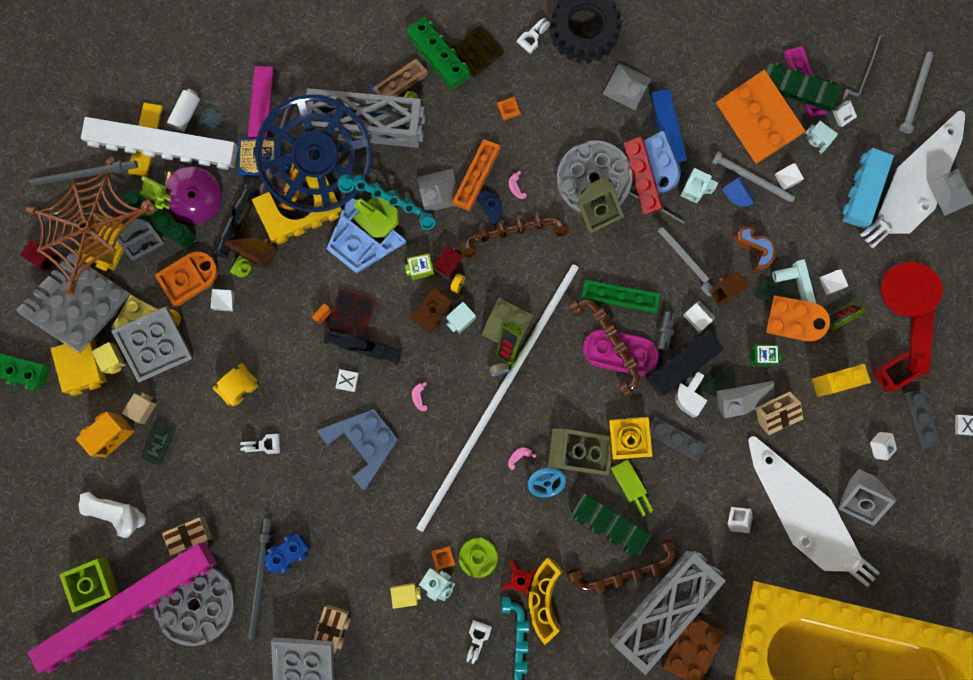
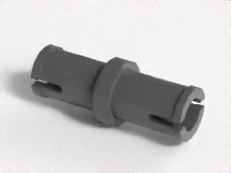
[657,312,676,352]

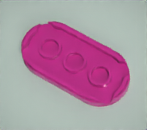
[583,329,659,376]

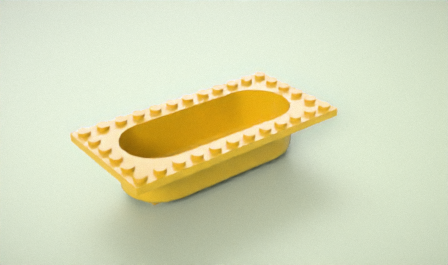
[735,581,973,680]

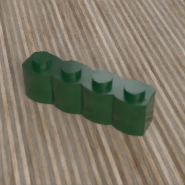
[766,63,842,112]
[122,190,197,249]
[571,493,652,557]

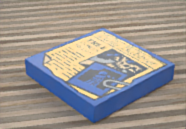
[238,138,277,177]

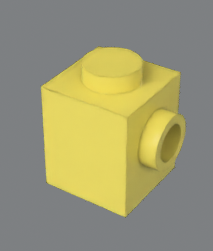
[92,342,126,374]
[390,583,421,609]

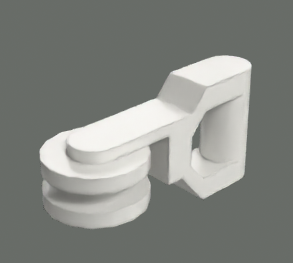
[517,18,550,54]
[240,434,280,454]
[466,620,492,664]

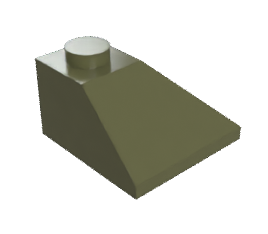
[577,177,624,233]

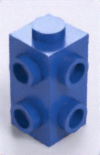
[264,533,311,574]

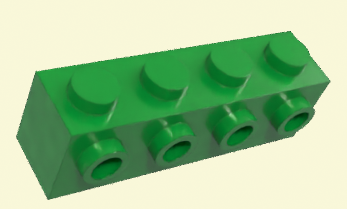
[406,17,470,91]
[0,354,51,391]

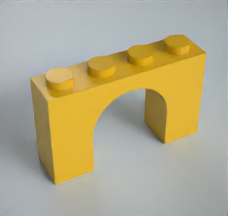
[252,176,342,244]

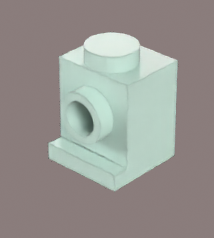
[805,121,838,154]

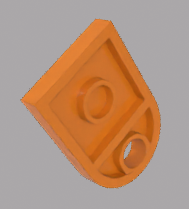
[155,252,218,307]
[766,296,830,341]

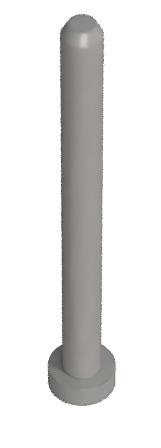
[899,52,933,134]
[712,151,795,202]

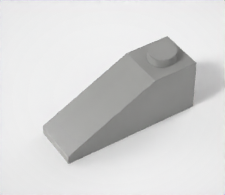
[716,381,775,418]

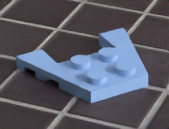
[327,198,406,274]

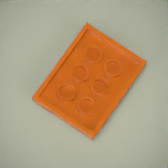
[716,69,806,164]

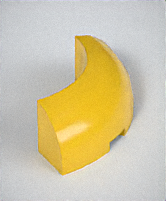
[529,557,564,645]

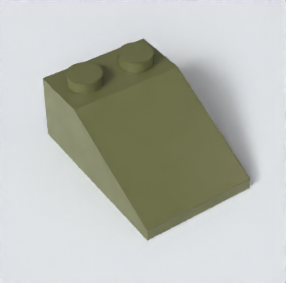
[548,429,612,476]

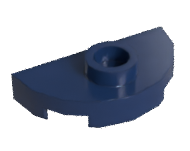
[477,191,502,226]

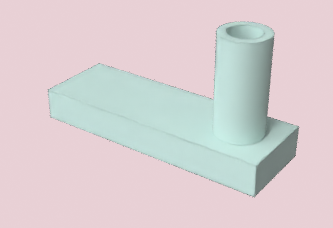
[772,259,816,303]

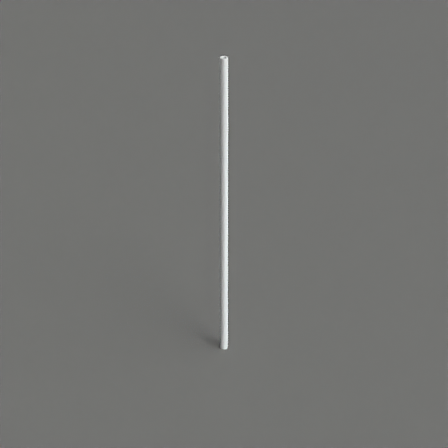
[416,264,579,532]

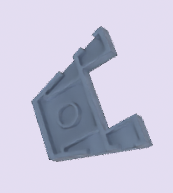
[317,409,398,491]

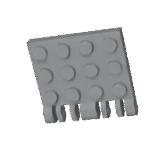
[16,253,130,354]

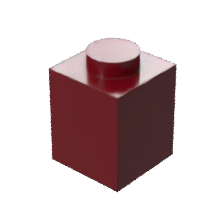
[20,240,57,271]
[434,246,463,279]

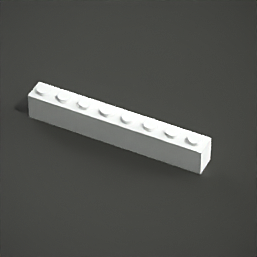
[81,117,239,170]

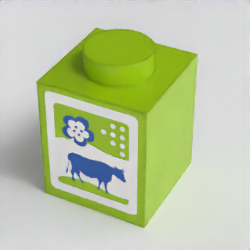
[405,254,434,280]

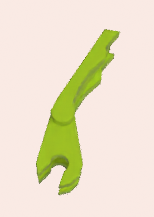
[140,176,171,209]
[610,459,653,517]

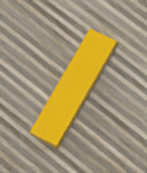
[128,103,163,177]

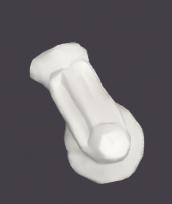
[79,492,146,538]

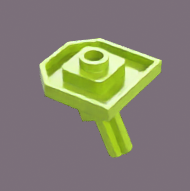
[353,196,399,238]

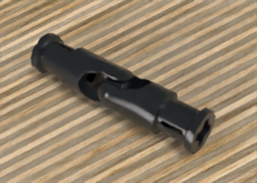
[212,184,259,259]
[324,327,402,365]

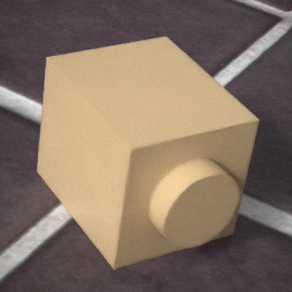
[122,392,156,424]

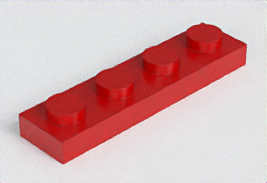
[624,136,664,215]

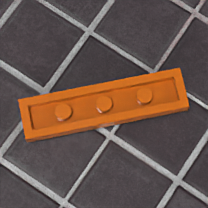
[452,139,501,211]

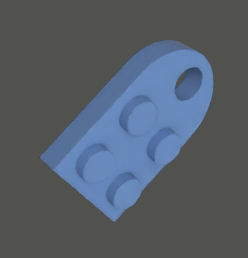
[644,131,681,193]

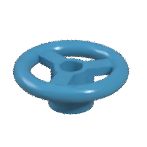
[528,468,566,498]

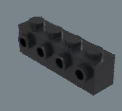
[645,330,724,396]

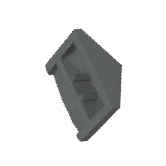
[117,218,165,261]

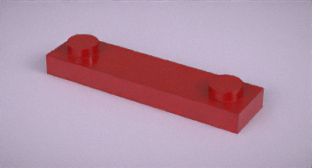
[908,309,935,375]

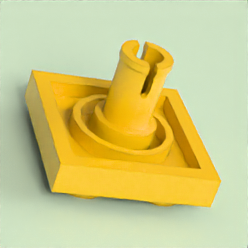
[609,417,652,459]

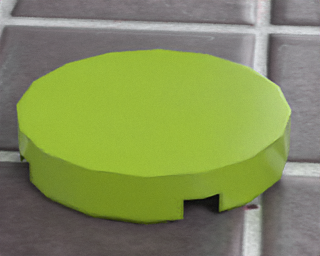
[459,538,498,578]

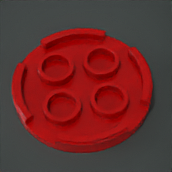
[881,262,943,318]

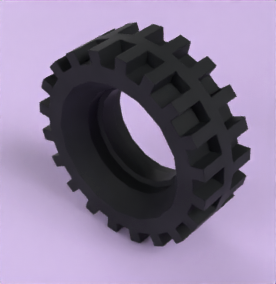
[550,0,622,64]

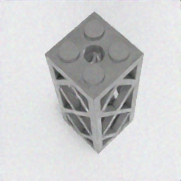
[303,88,426,148]
[610,550,725,675]

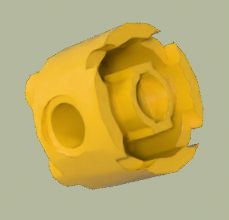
[212,363,259,407]

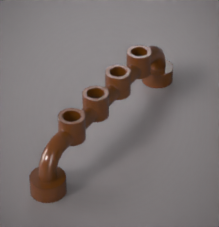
[460,215,569,259]
[569,299,640,398]
[566,539,677,594]

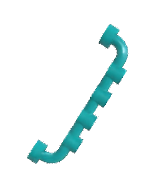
[338,175,435,230]
[501,597,529,680]

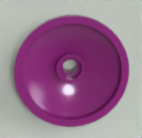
[165,167,222,224]

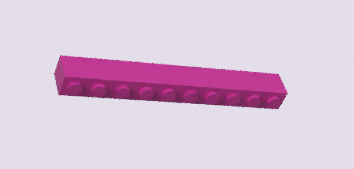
[27,543,217,674]

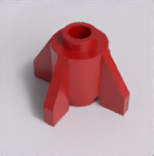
[502,560,538,598]

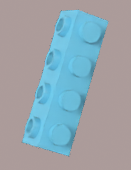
[843,148,894,229]

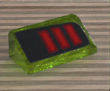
[822,303,867,332]
[496,324,522,366]

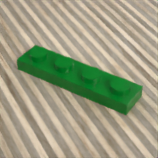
[581,280,660,313]

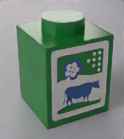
[750,345,782,366]

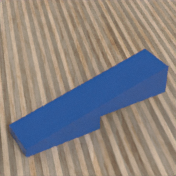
[651,89,687,163]

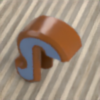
[734,227,776,272]

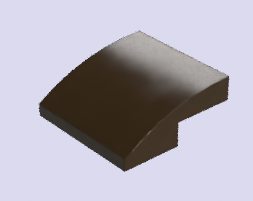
[452,26,504,77]

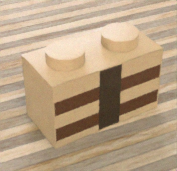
[756,392,803,435]
[162,517,213,556]
[313,605,351,654]

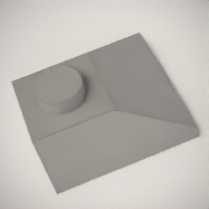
[603,63,652,110]
[928,168,973,216]
[417,169,458,212]
[838,469,896,526]

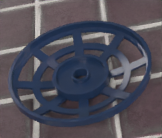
[255,94,372,212]

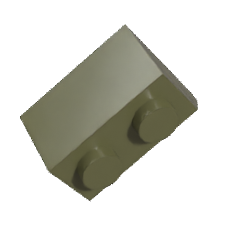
[482,298,533,352]

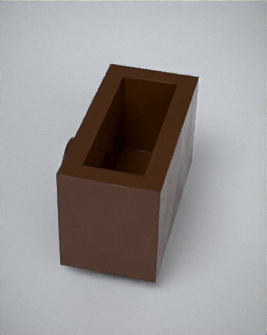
[709,270,749,307]
[411,288,453,334]

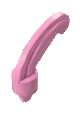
[508,171,527,199]
[412,382,427,411]
[508,447,536,470]

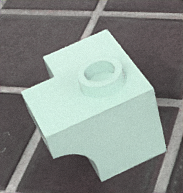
[680,168,718,203]

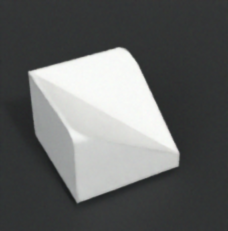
[775,163,804,190]
[819,269,848,295]
[211,289,235,311]
[870,432,897,460]
[728,507,753,534]

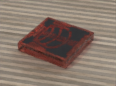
[328,290,376,337]

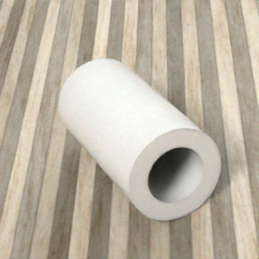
[167,89,200,132]

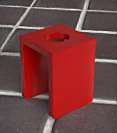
[872,352,923,393]

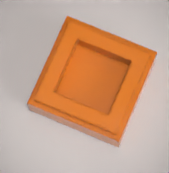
[497,97,521,121]
[312,303,332,324]
[431,546,456,571]

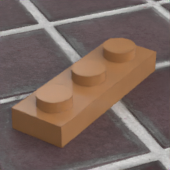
[372,59,428,97]

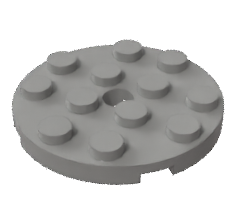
[557,141,632,213]
[154,566,236,646]

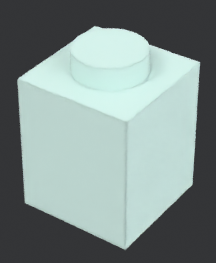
[446,302,476,334]

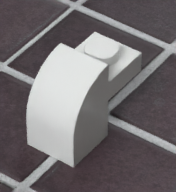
[675,372,707,418]

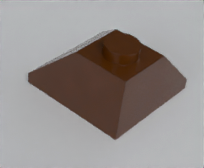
[224,238,277,270]

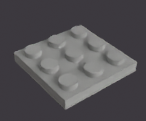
[111,306,193,383]
[271,637,334,680]

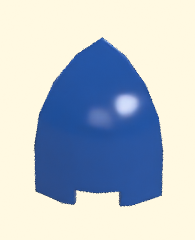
[722,177,755,206]

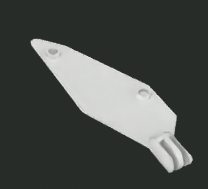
[860,111,965,248]
[748,436,880,588]

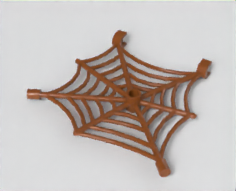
[26,156,158,295]

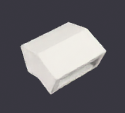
[683,300,716,332]

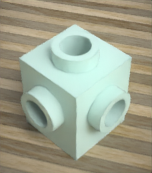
[419,568,455,601]

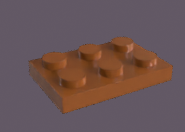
[662,617,725,680]

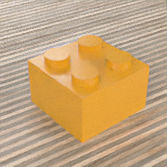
[76,412,135,458]

